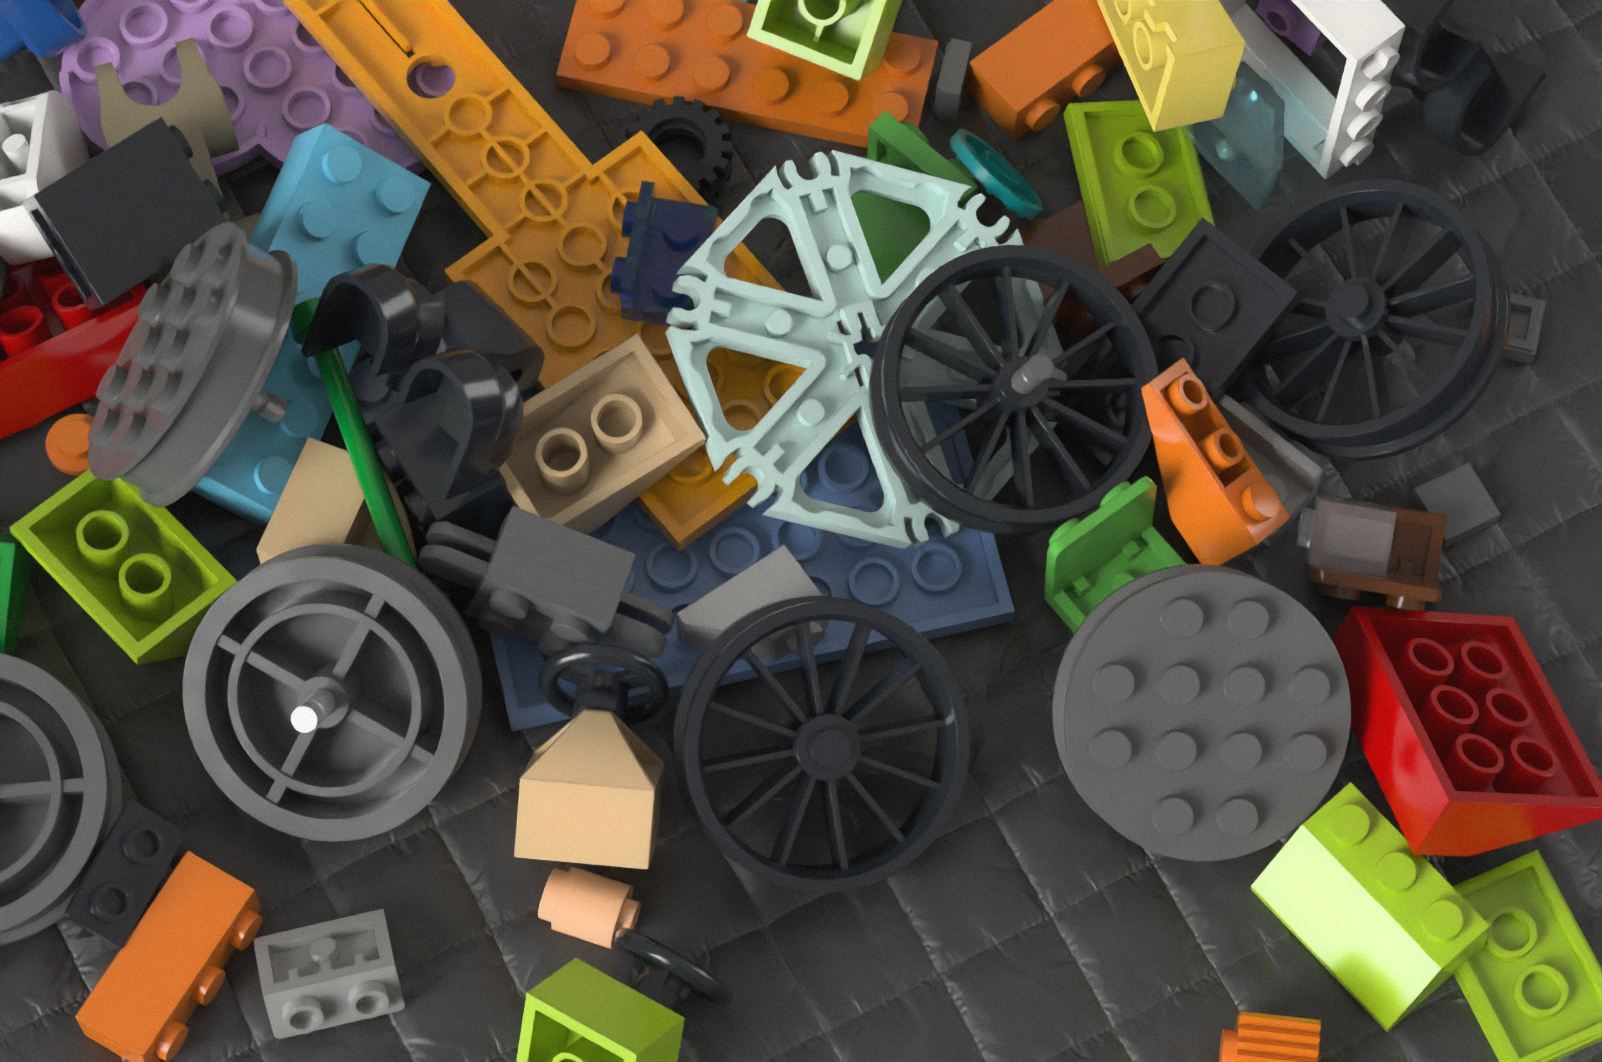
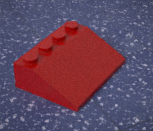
[0,256,148,440]
[1332,606,1602,857]

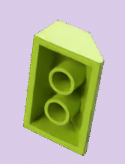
[10,468,238,665]
[1251,782,1490,1033]

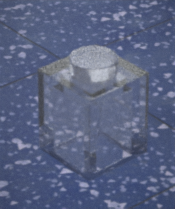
[1296,494,1397,577]

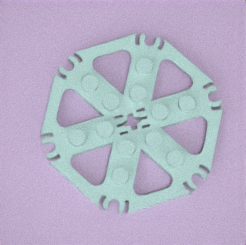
[665,150,1067,550]

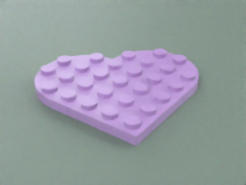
[59,0,459,177]

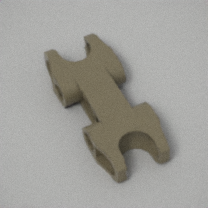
[94,38,261,286]

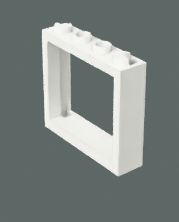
[1219,0,1405,180]

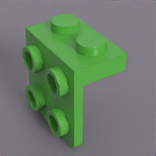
[851,110,978,281]
[1044,476,1187,633]

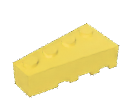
[1097,0,1246,132]

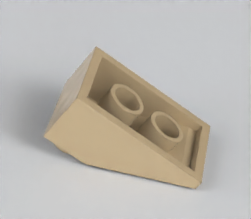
[499,334,706,535]

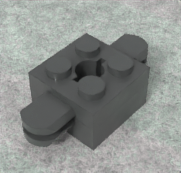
[417,506,675,658]

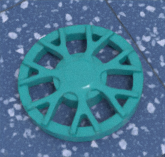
[950,129,1043,220]

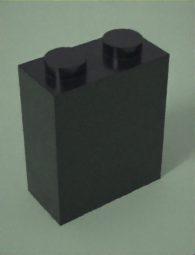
[21,117,227,311]

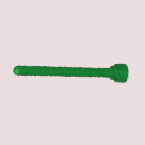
[289,297,418,570]

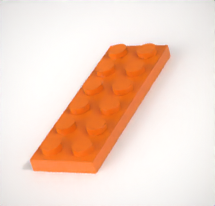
[556,0,938,148]

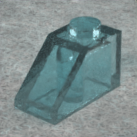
[1176,61,1285,212]

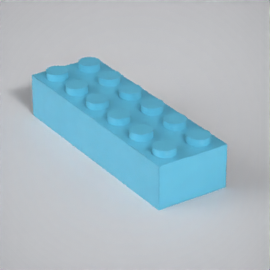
[190,123,431,526]

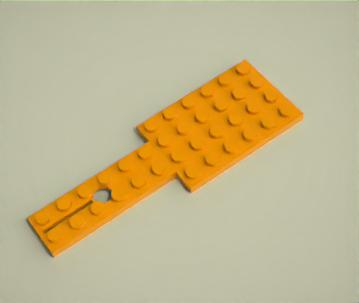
[281,0,861,552]

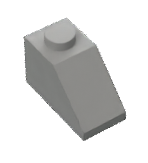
[677,545,829,662]

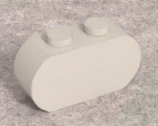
[0,90,90,266]

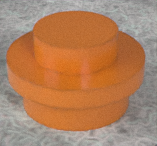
[45,414,95,476]

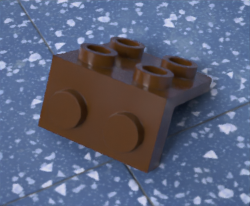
[999,199,1164,347]
[1306,493,1448,611]

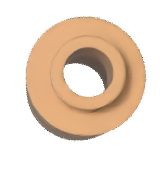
[538,867,641,949]

